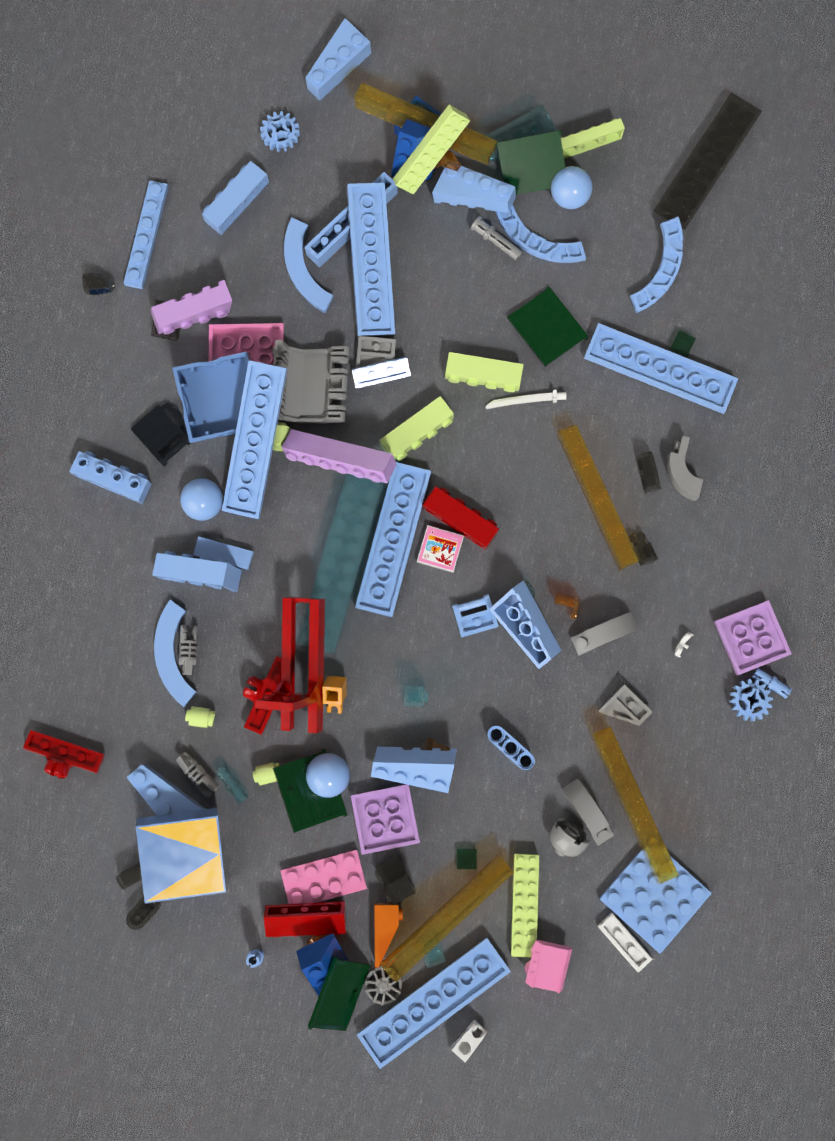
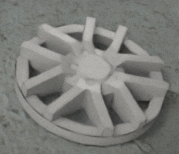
[365,966,402,1005]

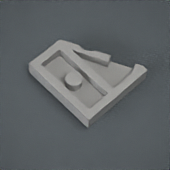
[356,336,396,368]
[598,684,653,726]

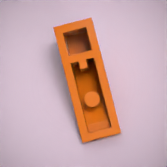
[374,903,403,967]

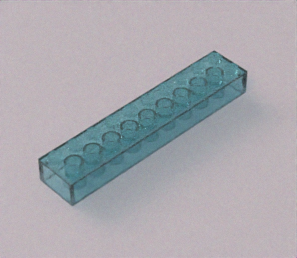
[296,473,386,655]

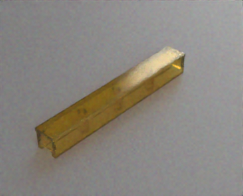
[354,82,497,165]
[557,424,639,572]
[380,855,514,982]

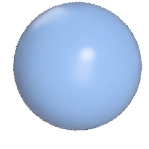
[551,166,593,209]
[180,478,223,521]
[306,753,350,798]

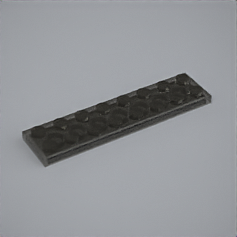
[654,93,762,230]

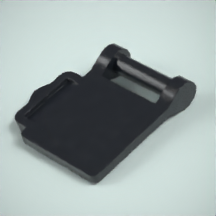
[131,403,191,467]

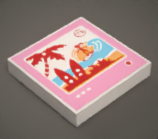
[417,525,464,573]

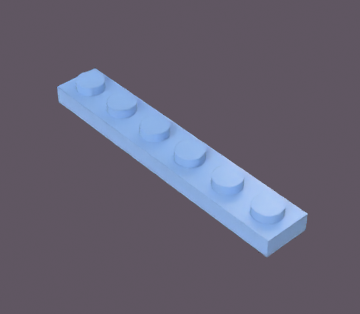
[124,180,169,289]

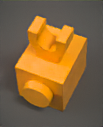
[322,676,347,714]

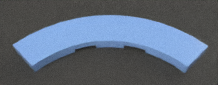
[495,205,586,263]
[630,216,683,313]
[284,217,334,313]
[154,600,197,707]

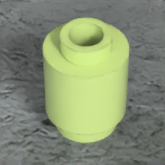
[273,422,290,451]
[185,706,215,728]
[252,762,280,786]

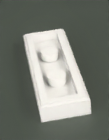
[597,912,653,973]

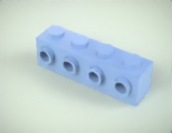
[69,451,152,504]

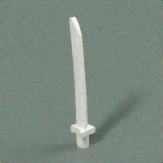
[486,390,566,409]

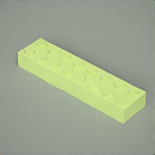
[393,104,470,194]
[561,118,625,159]
[511,853,539,957]

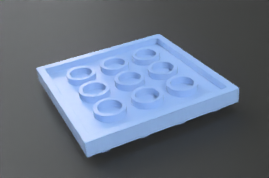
[599,839,712,954]

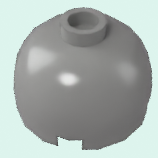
[550,818,591,857]

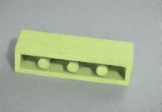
[445,352,523,392]
[379,396,454,461]

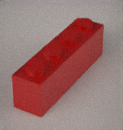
[423,486,499,550]
[264,901,346,938]

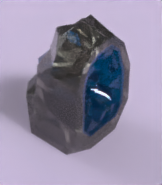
[82,272,115,295]

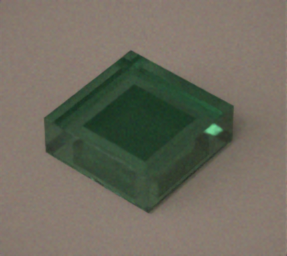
[670,331,696,356]
[457,849,477,869]

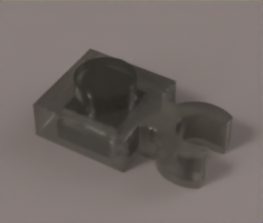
[629,531,658,566]

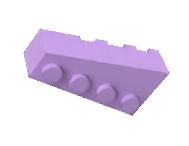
[151,280,232,334]

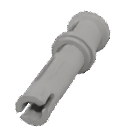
[470,216,523,261]

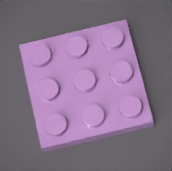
[714,600,792,676]
[351,784,420,855]

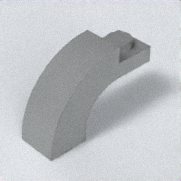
[666,436,704,501]
[571,612,639,656]
[562,778,614,846]

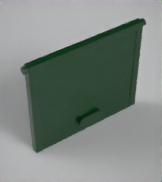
[495,130,566,195]
[507,286,589,367]
[273,749,347,833]
[308,956,370,1031]

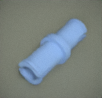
[751,668,792,699]
[246,948,264,968]

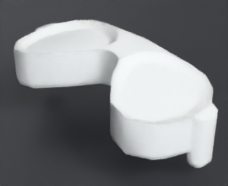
[675,632,694,657]

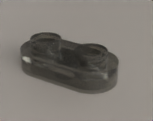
[126,897,161,930]

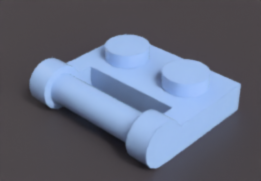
[452,594,499,638]

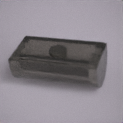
[636,452,662,494]
[115,862,142,890]

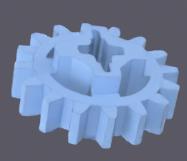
[260,111,300,152]
[729,679,773,722]

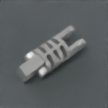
[179,625,198,675]
[176,752,219,798]

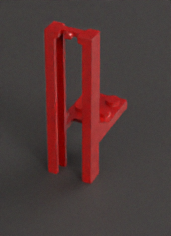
[255,597,325,733]

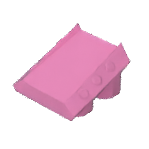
[524,940,572,993]

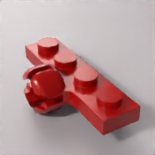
[242,656,282,735]
[23,730,105,779]

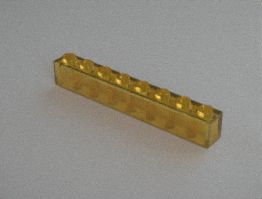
[591,726,679,884]

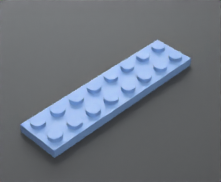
[347,183,395,337]
[584,323,738,414]
[222,360,288,519]
[355,462,431,618]
[357,937,511,1069]

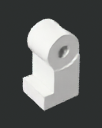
[450,1020,487,1063]

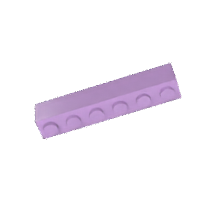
[282,429,397,483]

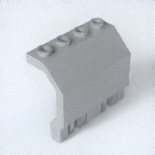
[272,340,349,424]

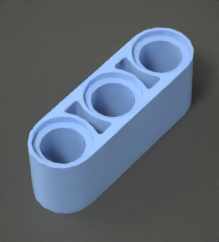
[487,726,535,770]

